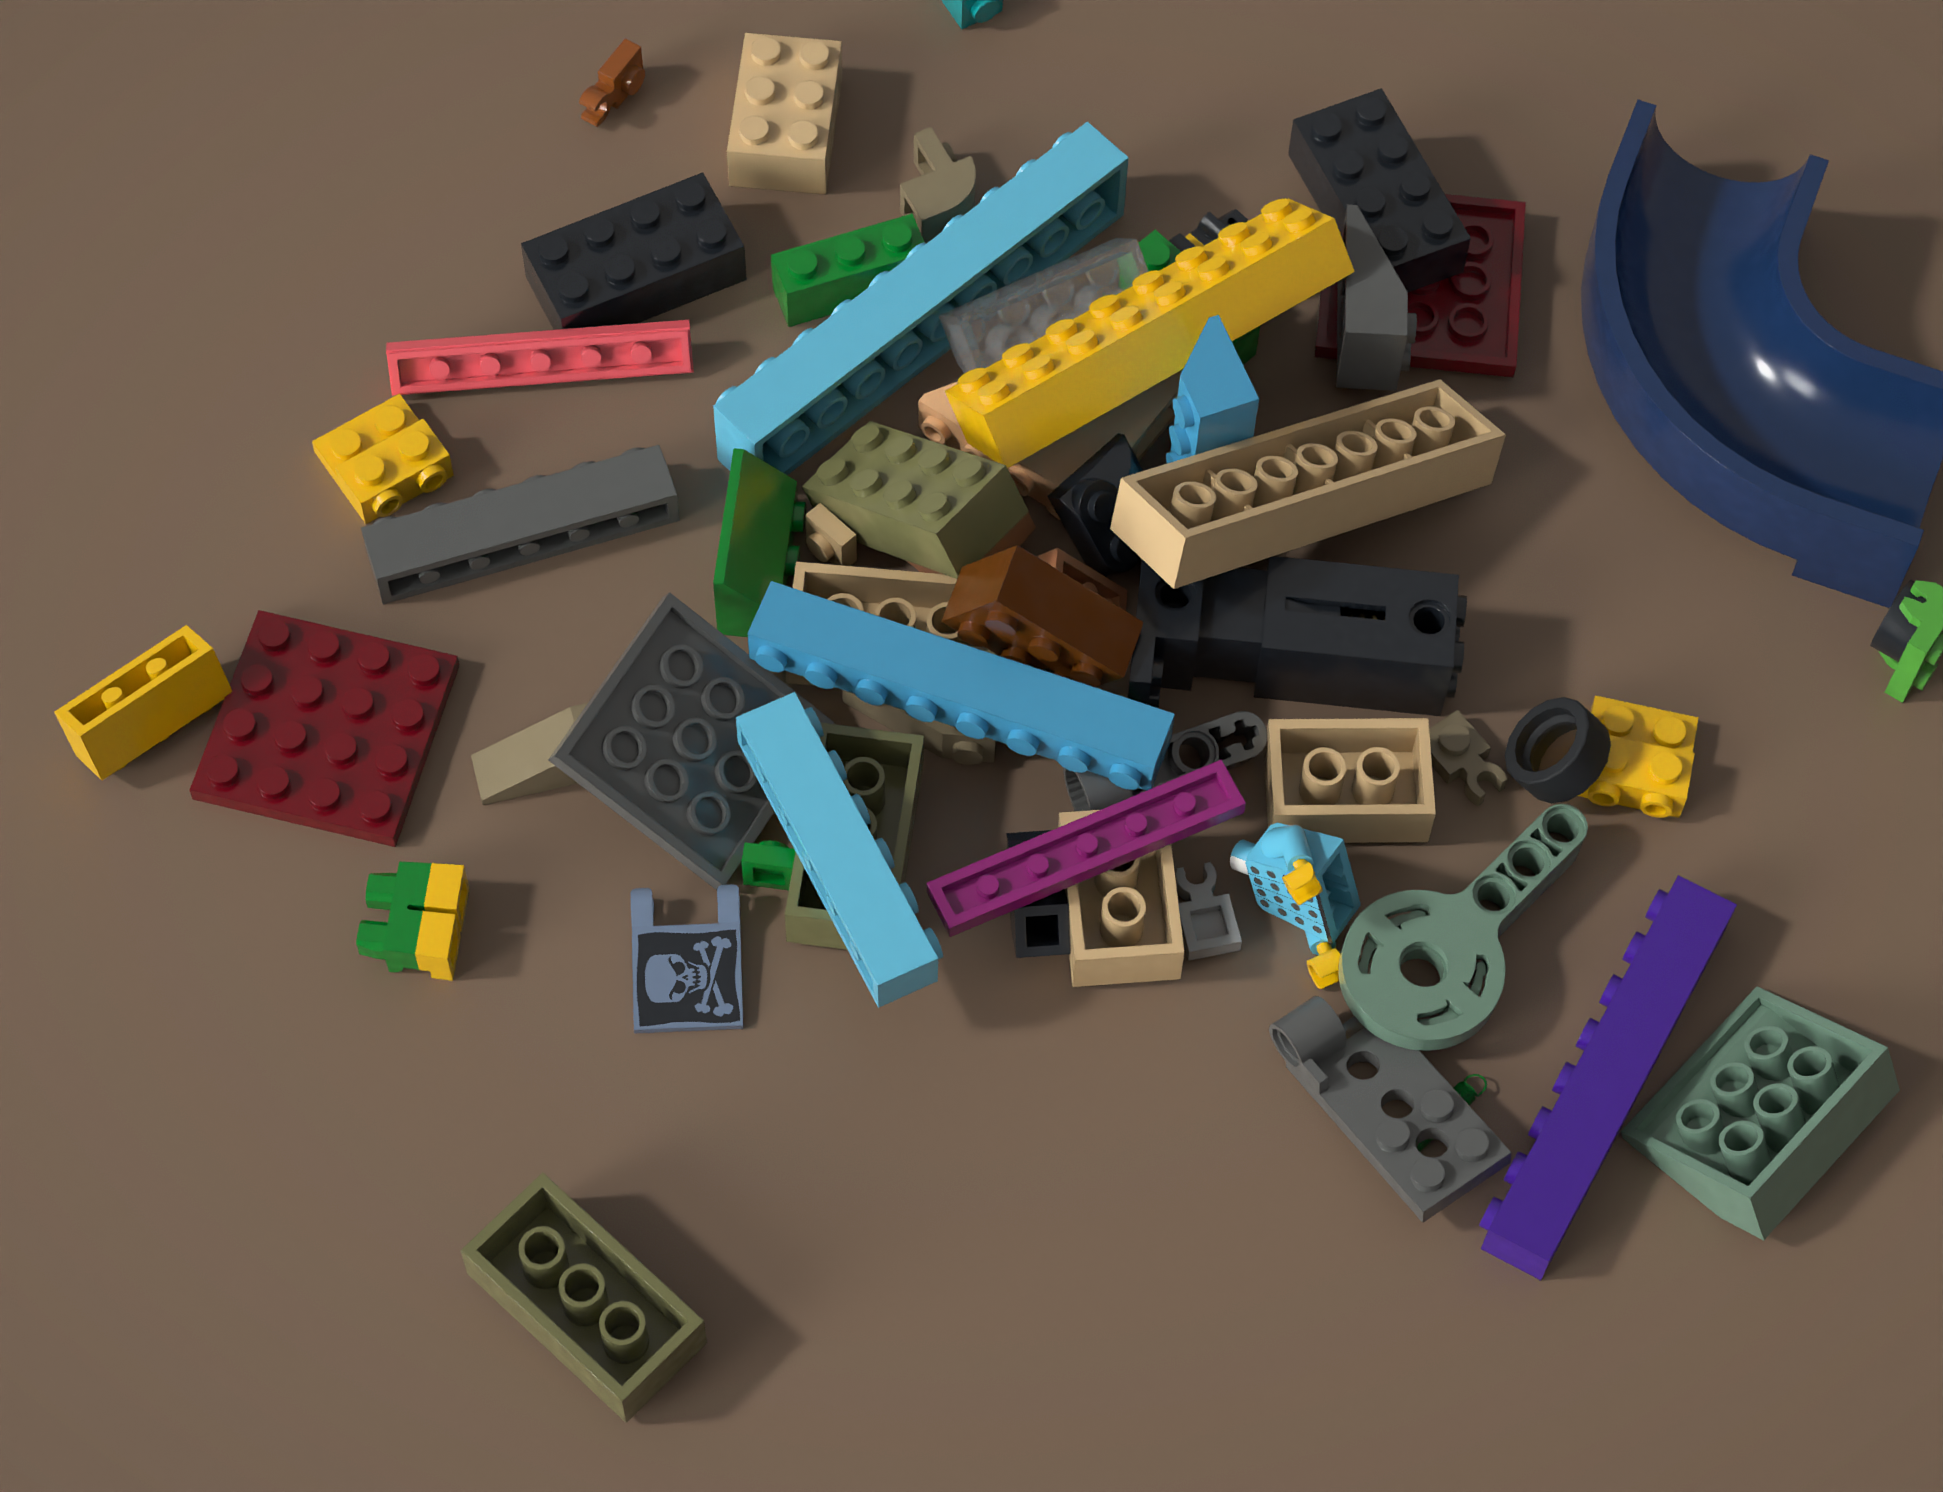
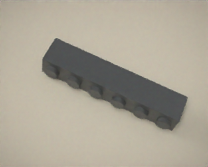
[361,445,680,604]

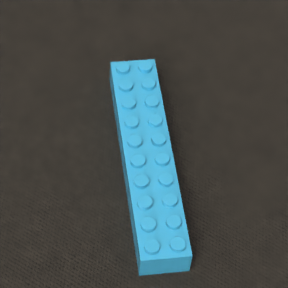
[713,121,1129,475]

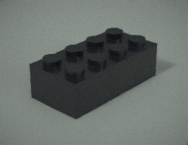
[1288,88,1471,292]
[521,172,747,330]

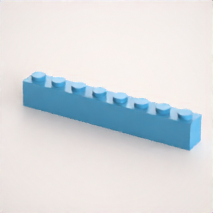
[747,581,1175,791]

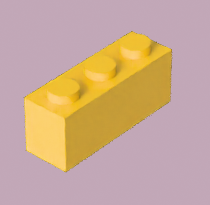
[54,625,232,781]

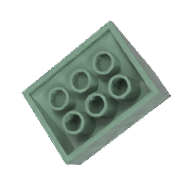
[1621,986,1900,1240]

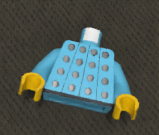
[1230,823,1361,989]

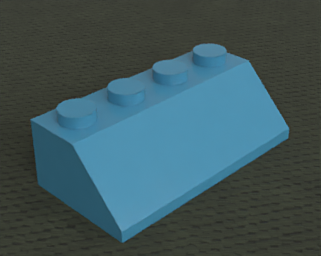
[1166,315,1259,463]

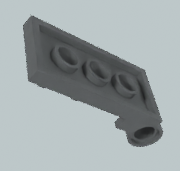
[1269,996,1512,1223]

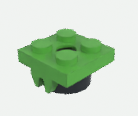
[1870,580,1943,703]

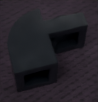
[1006,830,1071,958]

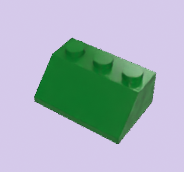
[713,448,806,637]

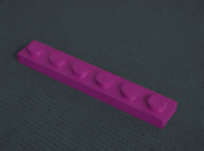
[927,760,1246,937]

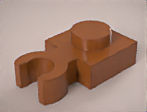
[579,38,645,127]

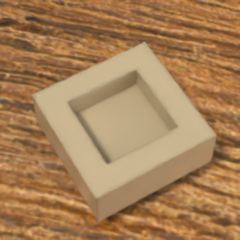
[805,503,857,566]

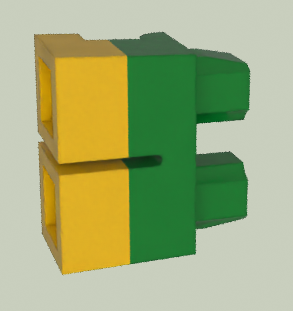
[356,861,469,981]

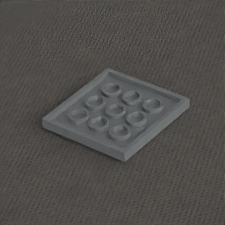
[548,592,834,890]

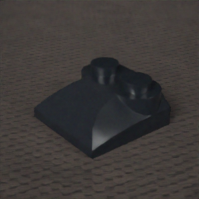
[1047,433,1144,577]

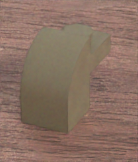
[900,127,976,244]

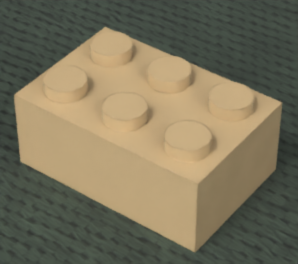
[727,33,842,195]
[1264,718,1436,843]
[1058,810,1184,987]

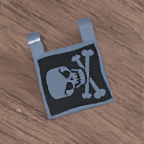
[630,884,744,1033]

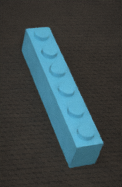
[736,692,943,1008]

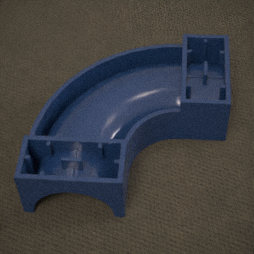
[1581,99,1943,608]

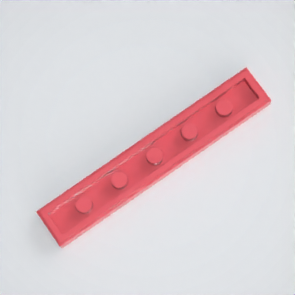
[386,320,694,396]

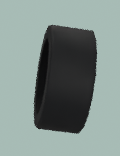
[1505,697,1611,804]

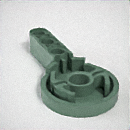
[1338,804,1588,1051]

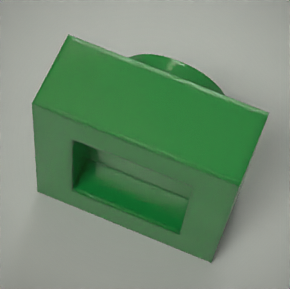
[741,841,796,891]

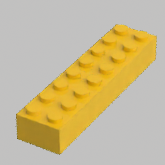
[945,198,1355,469]

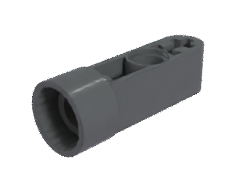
[1063,711,1267,811]

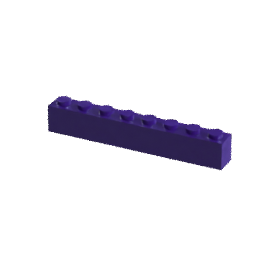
[1479,875,1737,1280]

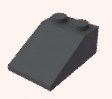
[1336,205,1417,391]

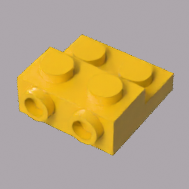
[312,393,454,524]
[1578,695,1699,818]

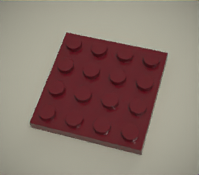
[1314,194,1526,378]
[190,610,460,847]

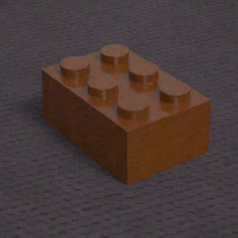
[941,545,1144,687]

